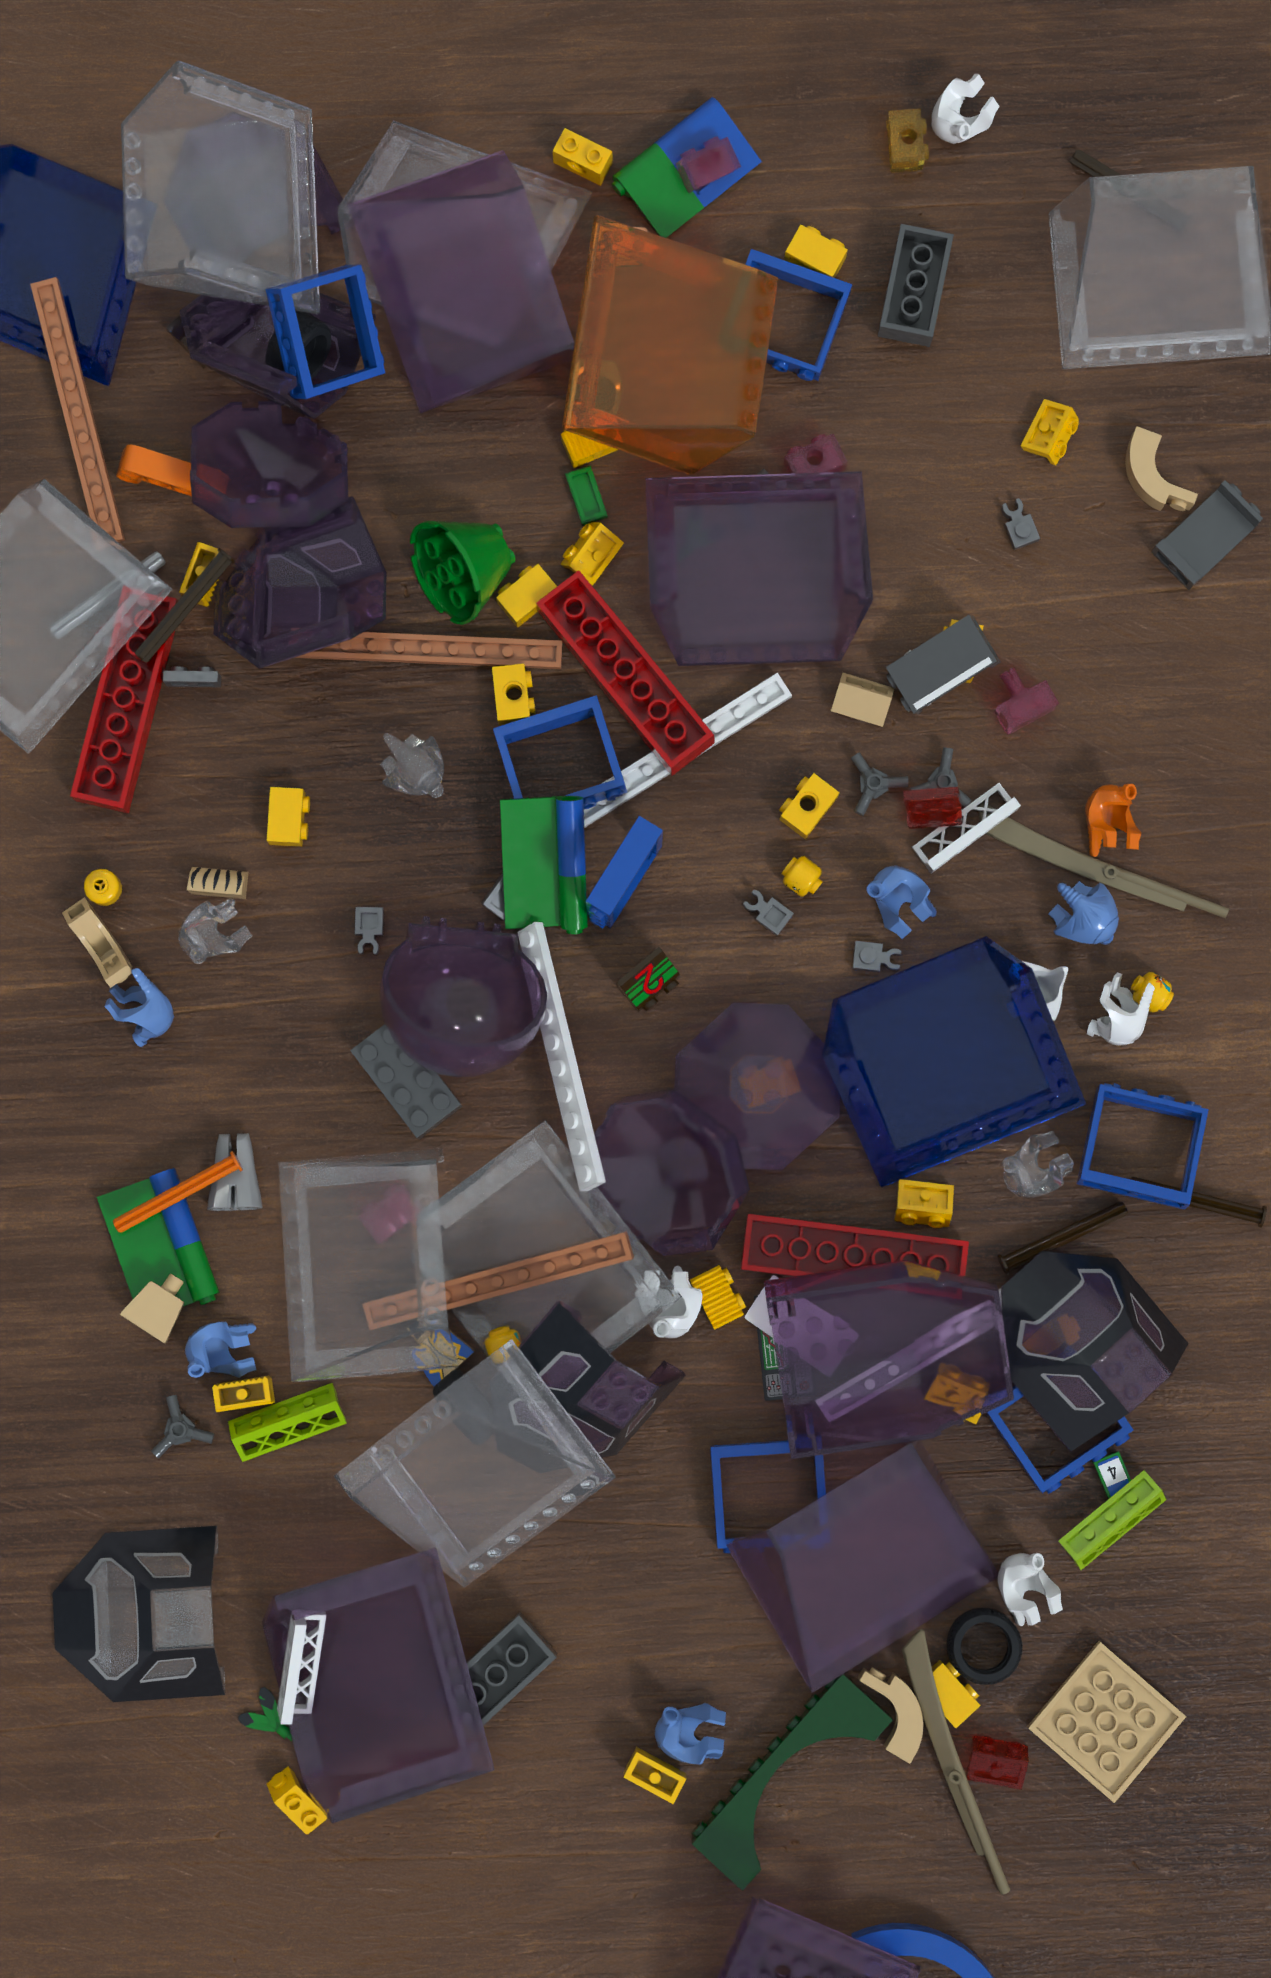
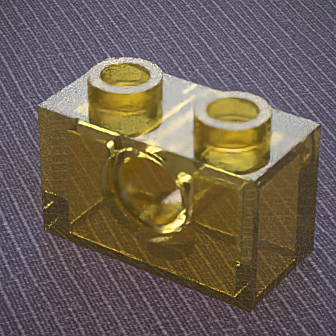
[886,109,929,172]

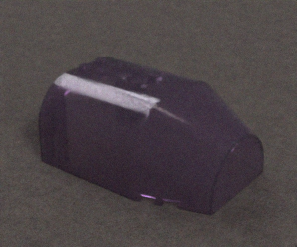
[764,1260,1014,1459]

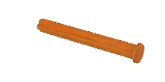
[113,1151,243,1233]

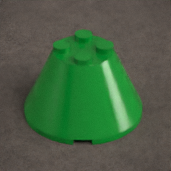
[410,521,515,625]

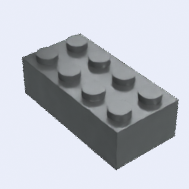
[877,224,954,347]
[350,1017,463,1139]
[435,1612,558,1735]

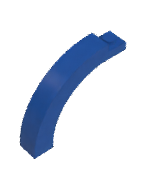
[851,1923,994,1978]

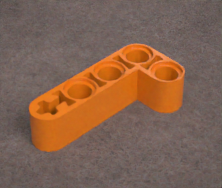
[116,444,228,504]

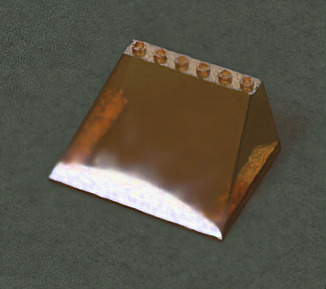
[562,215,778,475]

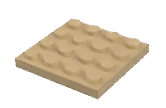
[1027,1641,1186,1803]

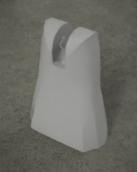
[207,1133,263,1211]

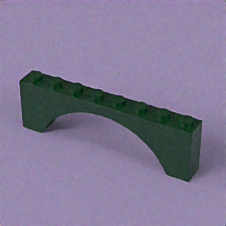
[691,1671,893,1891]

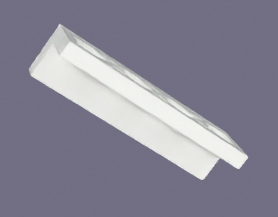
[912,783,1021,874]
[277,1610,326,1724]

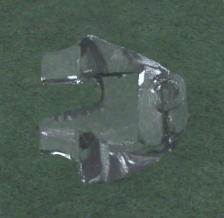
[380,733,444,798]
[178,898,253,964]
[1003,1131,1074,1198]

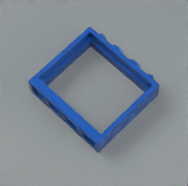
[718,249,852,381]
[265,264,385,399]
[493,695,628,809]
[586,816,663,929]
[1077,1083,1209,1210]
[984,1346,1134,1494]
[710,1438,829,1553]

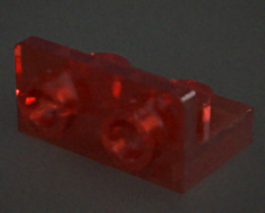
[903,787,962,829]
[966,1736,1029,1790]

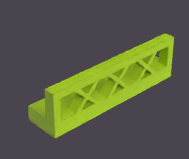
[228,1383,347,1462]
[1059,1470,1166,1570]

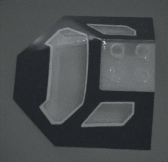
[52,1525,226,1702]

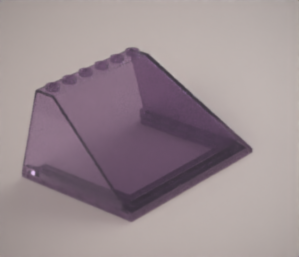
[348,150,575,413]
[645,471,873,666]
[726,1430,999,1693]
[262,1548,494,1823]

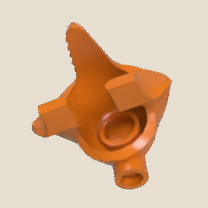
[1085,784,1142,857]

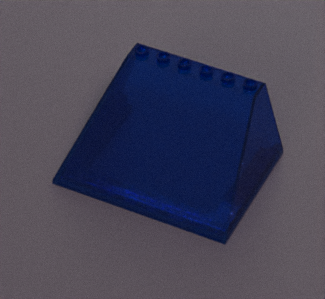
[0,144,158,386]
[822,936,1086,1187]

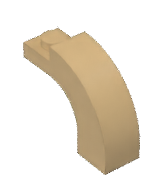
[1125,426,1198,511]
[62,897,133,988]
[858,1667,923,1764]

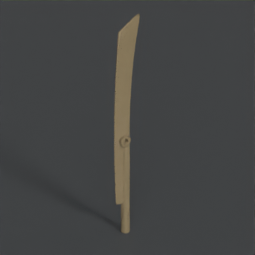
[978,802,1229,918]
[902,1629,1010,1895]

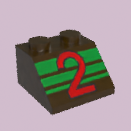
[617,947,680,1012]

